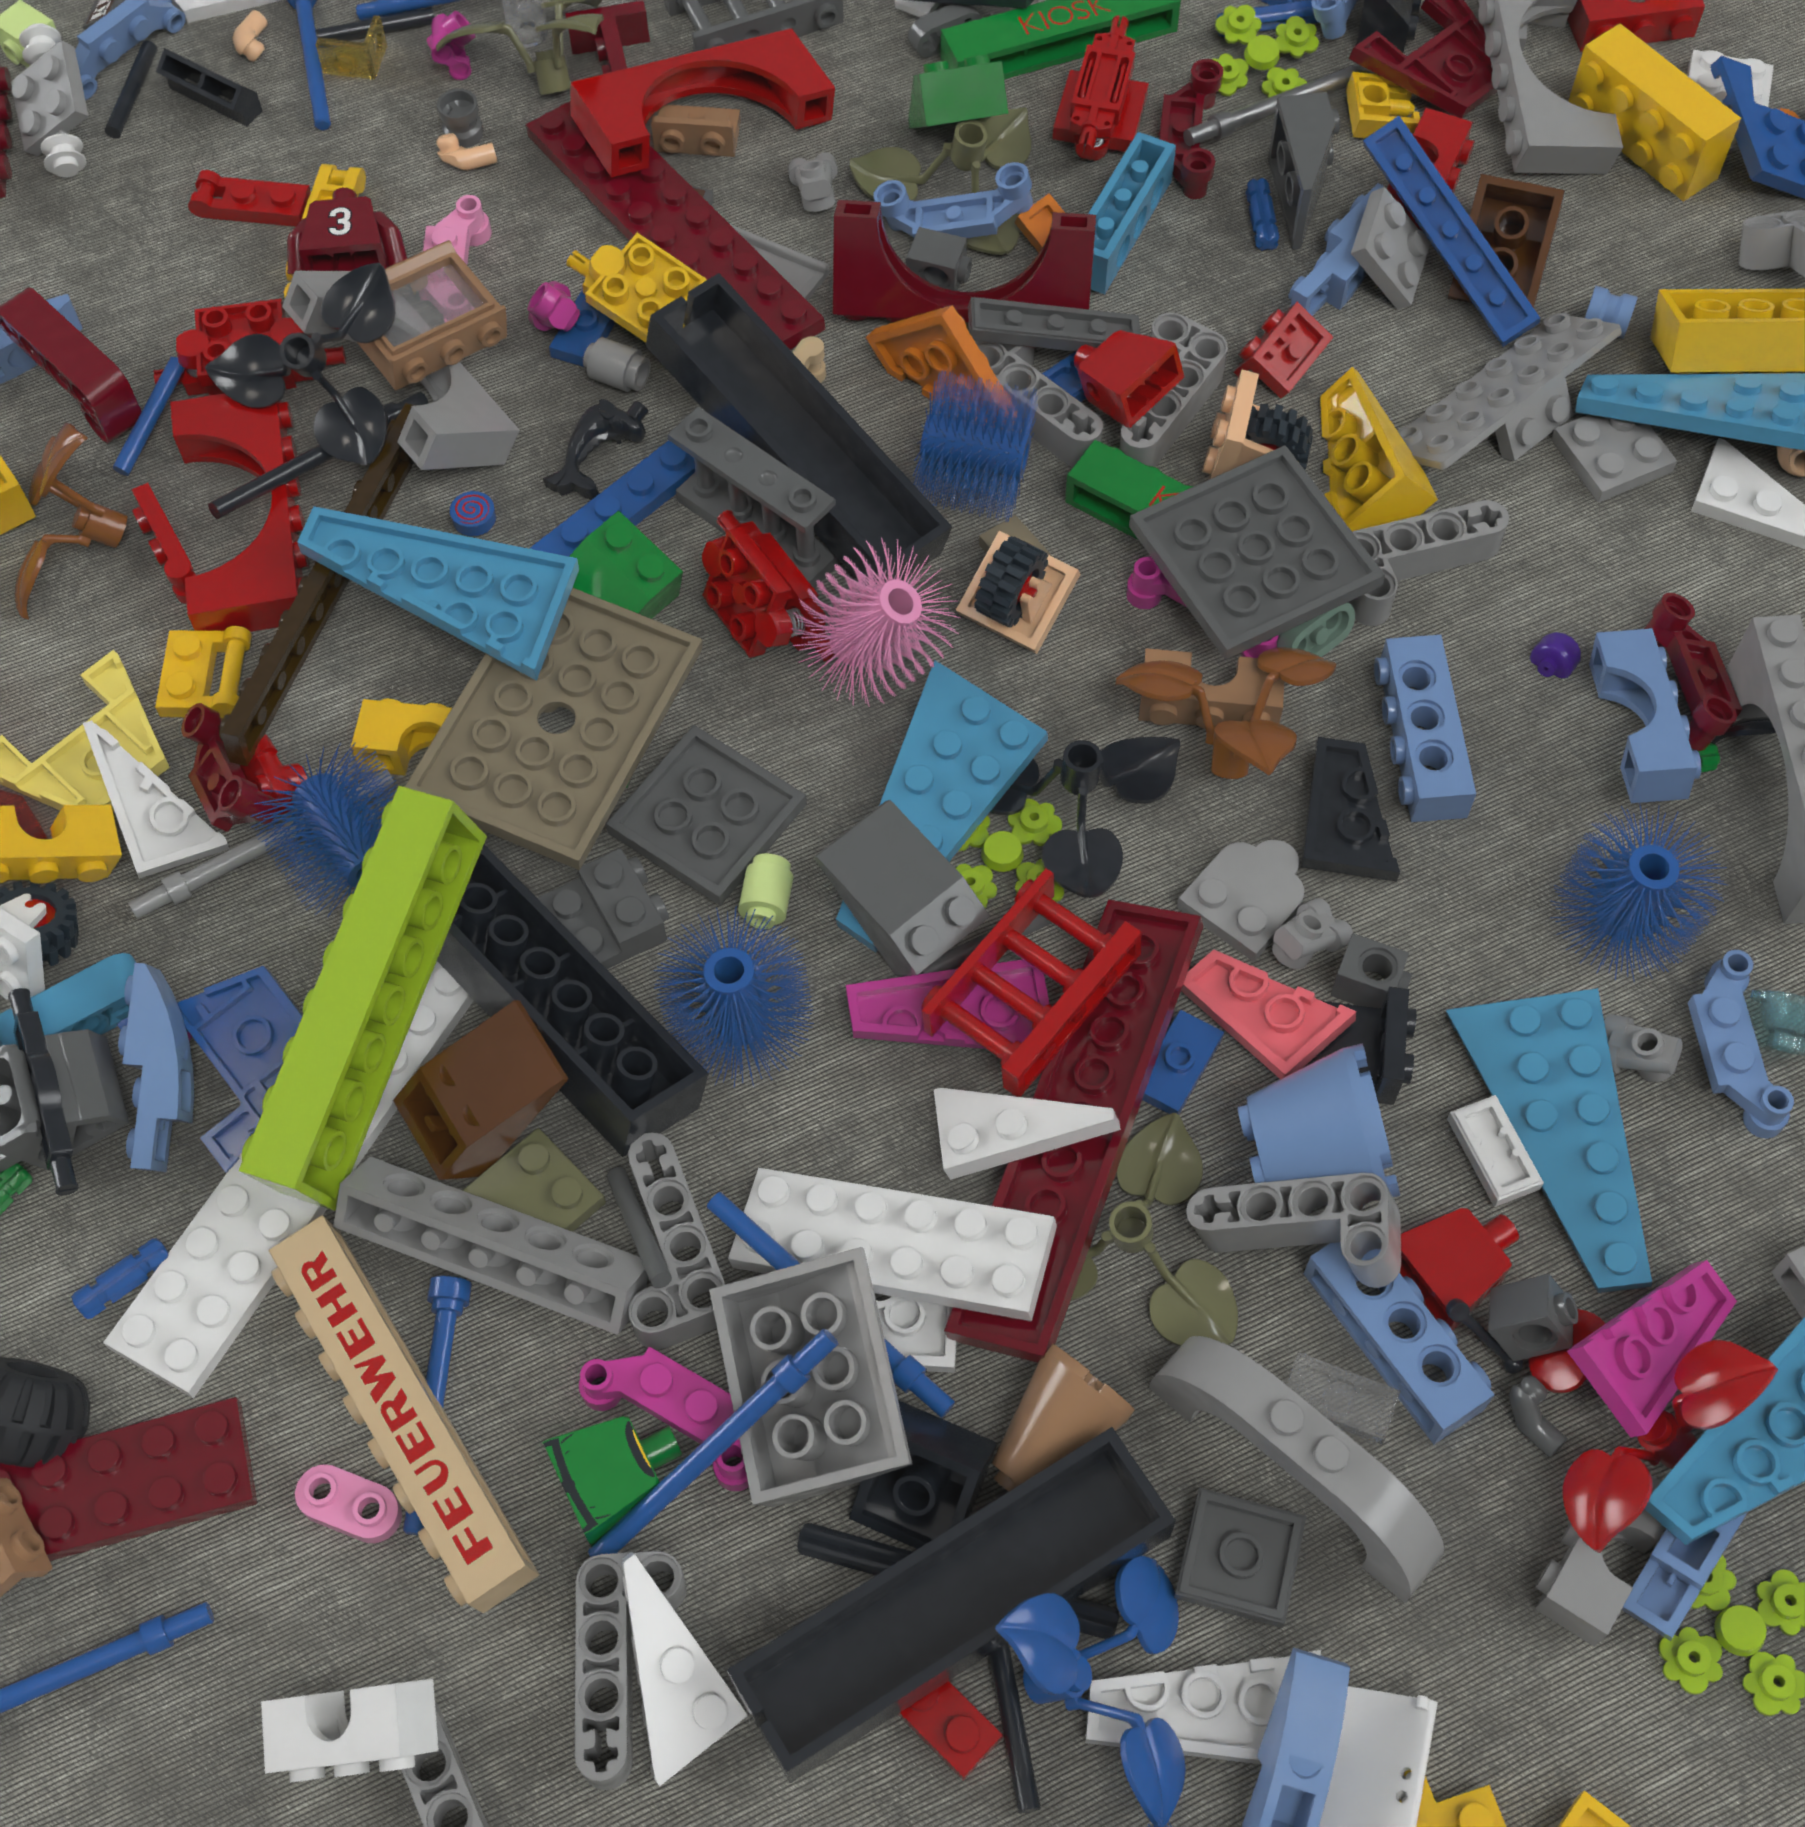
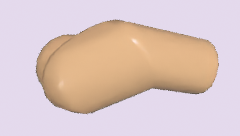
[232,10,268,62]
[436,133,497,171]

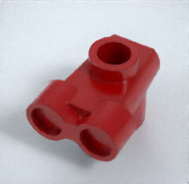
[240,734,307,815]

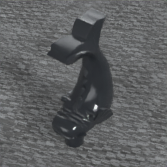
[543,399,649,500]

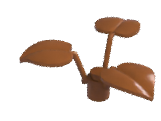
[14,423,127,620]
[1115,647,1337,779]

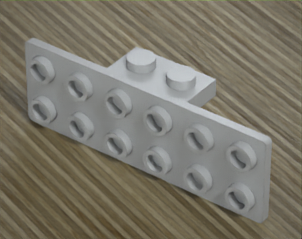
[1398,313,1622,470]

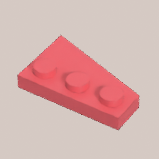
[1181,949,1357,1079]

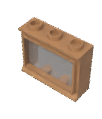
[357,240,507,391]

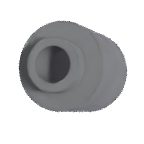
[583,337,651,392]

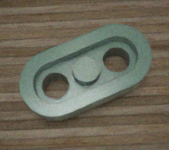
[1277,602,1355,657]

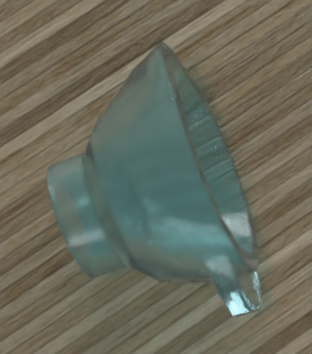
[1750,990,1805,1056]

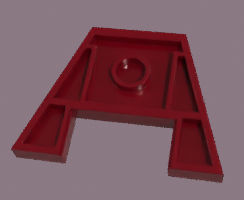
[1348,0,1497,118]

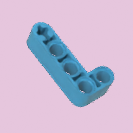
[0,953,137,1047]

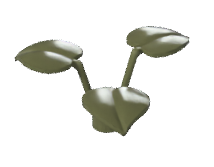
[436,0,604,95]
[849,107,1032,255]
[1071,1113,1238,1346]

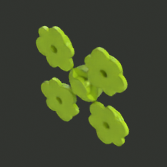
[1212,5,1319,98]
[956,799,1064,908]
[1658,1555,1805,1716]

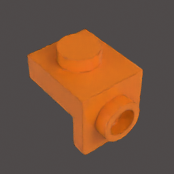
[1015,193,1065,253]

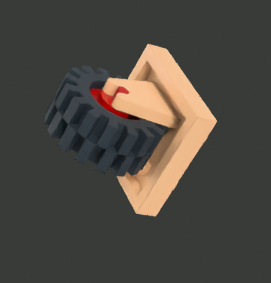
[1202,370,1313,480]
[956,531,1081,654]

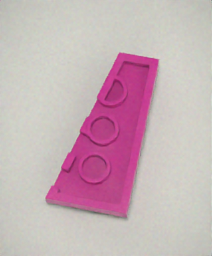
[846,959,1050,1049]
[1567,1260,1737,1438]

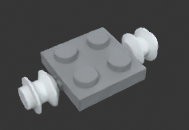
[11,23,88,177]

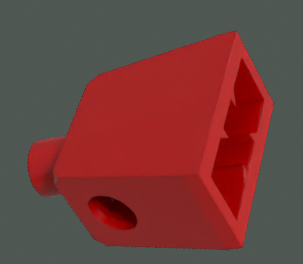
[1074,330,1185,429]
[1399,1208,1519,1331]

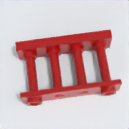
[921,868,1142,1097]

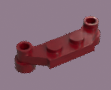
[1159,59,1223,199]
[1644,593,1742,751]
[181,703,279,832]

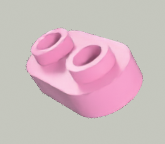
[295,1465,402,1543]

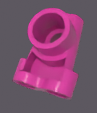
[427,11,475,80]
[527,281,580,332]

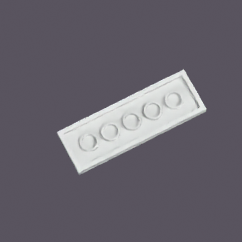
[728,1168,1057,1321]

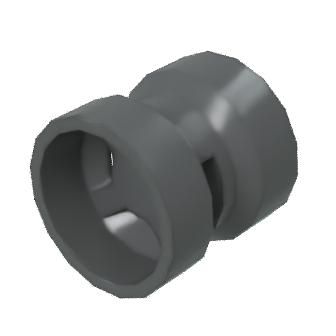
[437,89,484,148]

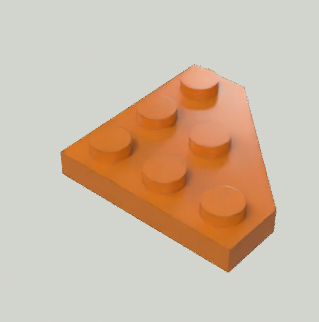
[865,305,1017,427]

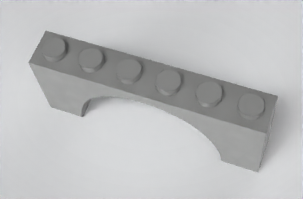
[1478,0,1623,174]
[282,271,520,470]
[1726,615,1805,924]

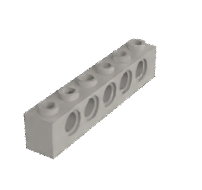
[333,1156,648,1335]

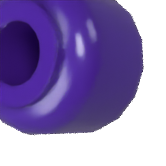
[1530,632,1581,679]

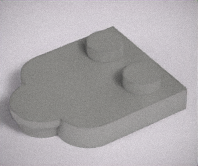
[1177,840,1304,962]

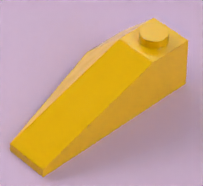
[1320,367,1438,532]

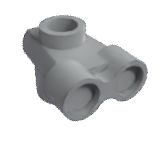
[788,152,838,212]
[1272,898,1353,969]
[1604,1014,1682,1082]

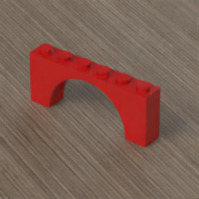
[571,28,835,178]
[170,393,309,632]

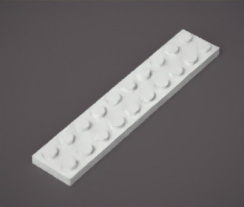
[103,961,474,1399]

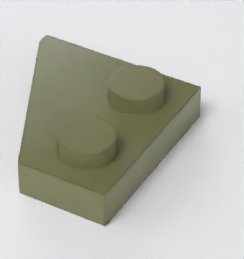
[462,1128,606,1232]

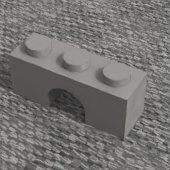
[1535,1476,1665,1647]

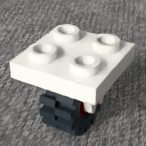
[0,881,79,1000]

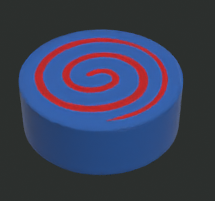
[450,491,496,536]

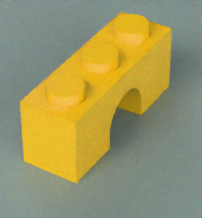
[351,698,452,776]
[0,805,122,884]

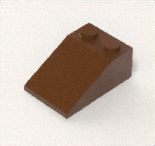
[1448,174,1565,308]

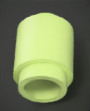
[738,853,794,929]

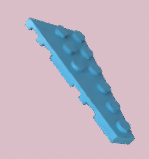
[1575,373,1805,451]
[297,506,579,681]
[836,660,1048,953]
[1446,988,1652,1293]
[1644,1317,1805,1545]

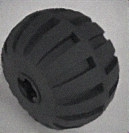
[0,1357,90,1468]

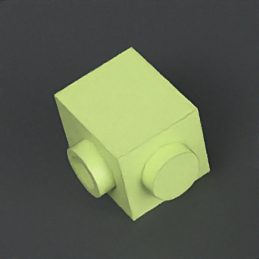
[0,0,56,68]

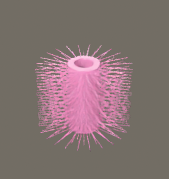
[790,538,961,707]

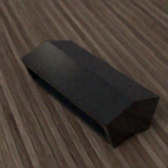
[156,48,263,127]

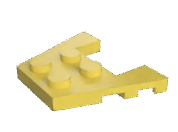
[0,650,170,812]

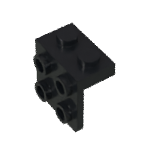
[1303,986,1417,1105]

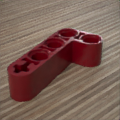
[0,287,142,444]

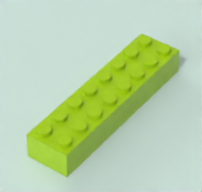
[238,786,487,1211]

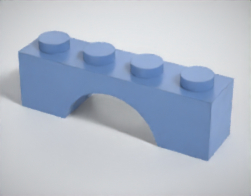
[1589,628,1701,803]

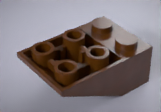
[393,1000,569,1180]

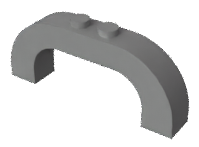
[1149,1336,1444,1603]

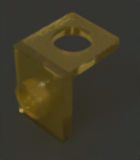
[315,15,387,80]

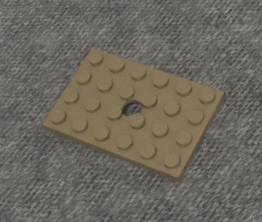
[405,588,703,870]

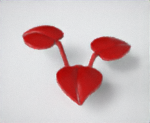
[1529,1309,1778,1553]

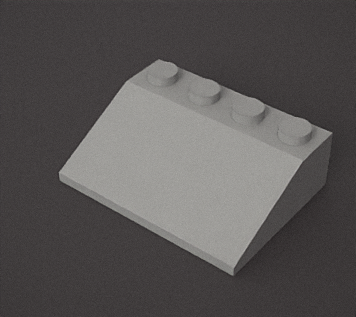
[709,1247,912,1507]

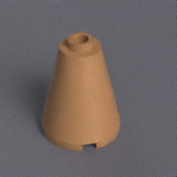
[992,1343,1135,1491]

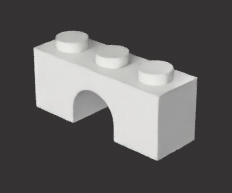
[261,1678,438,1782]

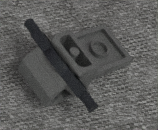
[0,988,129,1196]

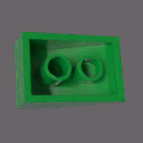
[908,54,1009,129]
[569,510,683,619]

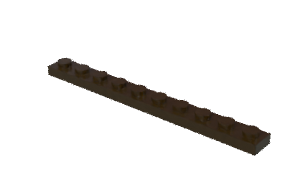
[219,403,417,766]

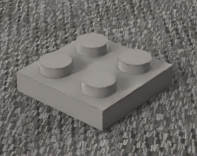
[1351,187,1430,310]
[1551,415,1677,502]

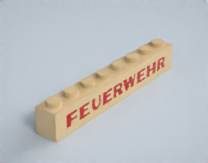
[268,1215,540,1614]

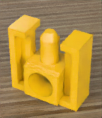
[1346,72,1420,138]

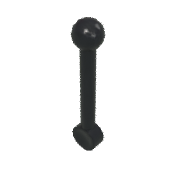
[1446,1298,1523,1374]

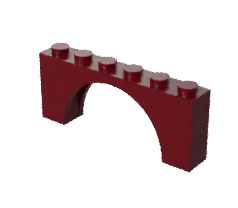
[833,200,1096,323]

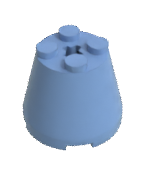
[1237,1043,1400,1197]

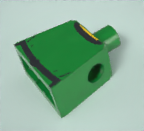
[543,1416,683,1547]

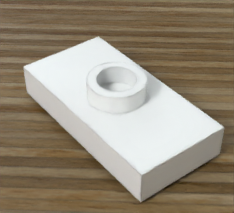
[1447,1095,1544,1207]

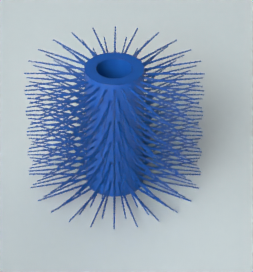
[913,369,1038,522]
[250,742,398,917]
[1550,803,1728,982]
[654,906,814,1088]

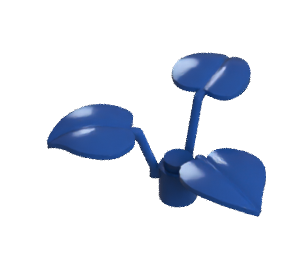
[995,1556,1186,1827]

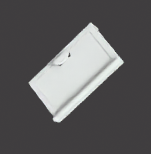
[1319,1686,1438,1827]

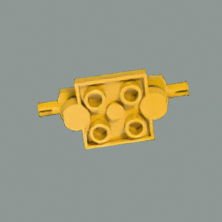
[566,232,707,343]

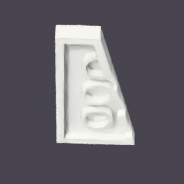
[1085,1650,1321,1765]

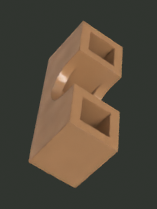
[1138,648,1284,729]

